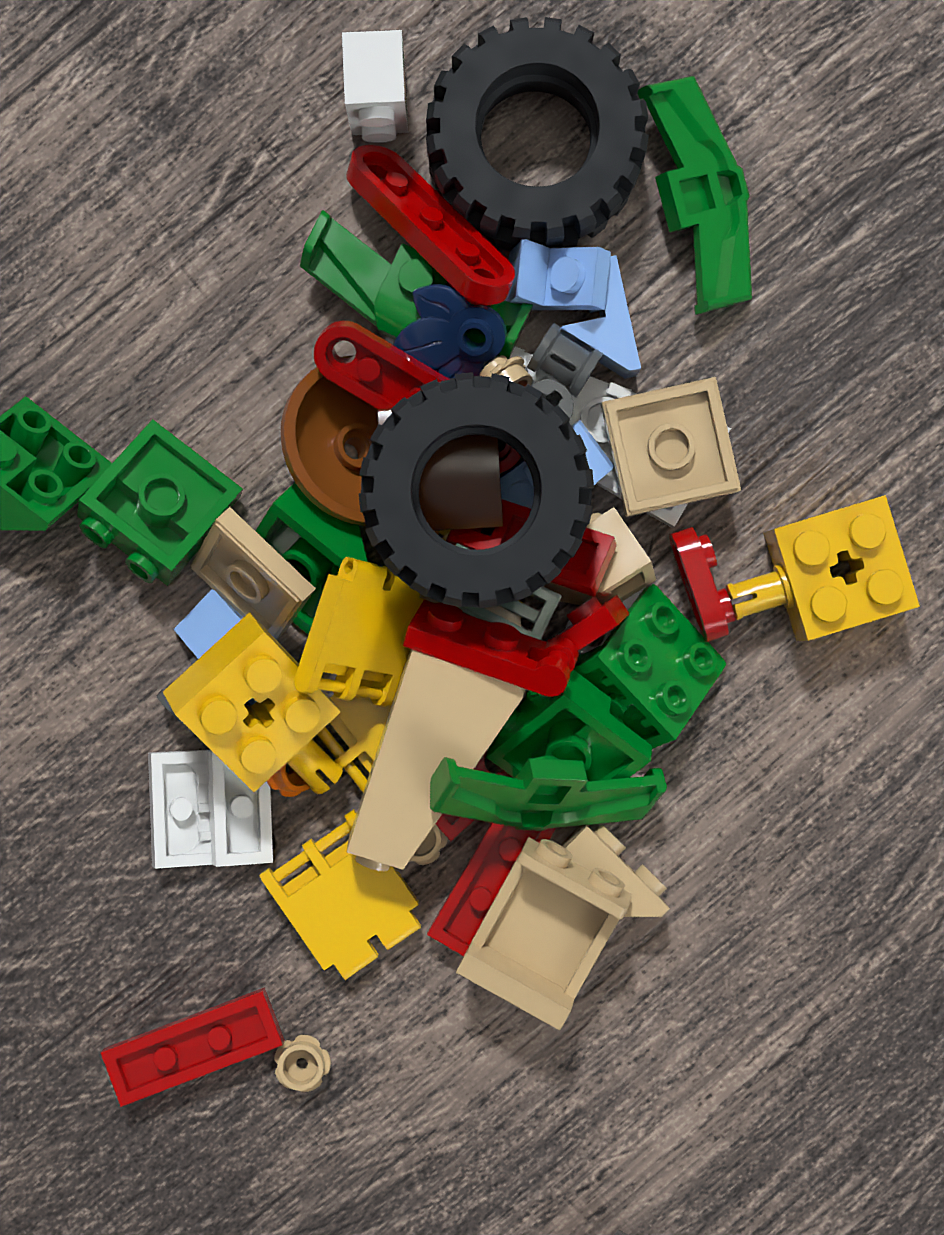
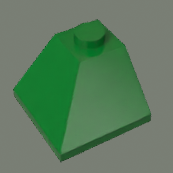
[255,482,368,635]

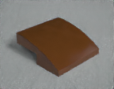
[378,408,503,531]

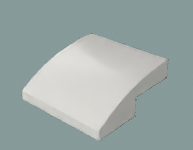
[148,750,273,869]

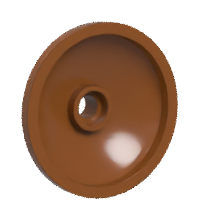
[280,355,378,526]

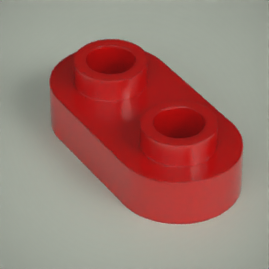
[669,527,736,642]

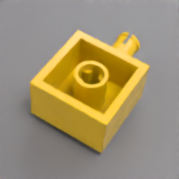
[725,495,920,641]
[163,612,343,795]

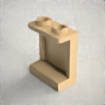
[456,837,632,1030]

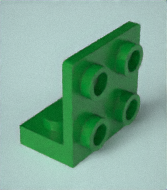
[574,584,726,749]

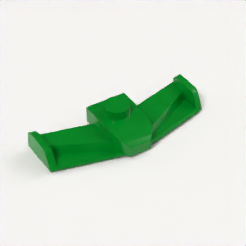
[637,76,752,315]
[300,210,533,359]
[430,756,667,831]

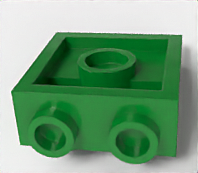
[77,419,243,586]
[486,669,652,781]

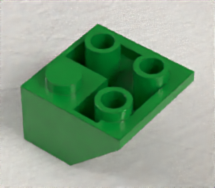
[0,396,112,531]

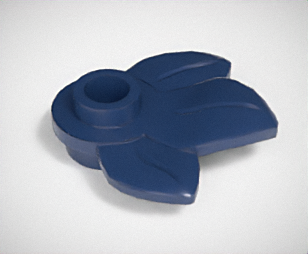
[393,284,507,379]

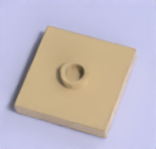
[601,377,741,517]
[191,507,316,640]

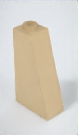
[347,649,526,871]

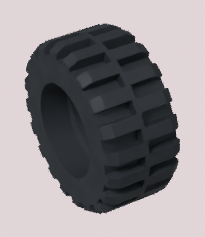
[426,17,649,252]
[359,372,594,608]

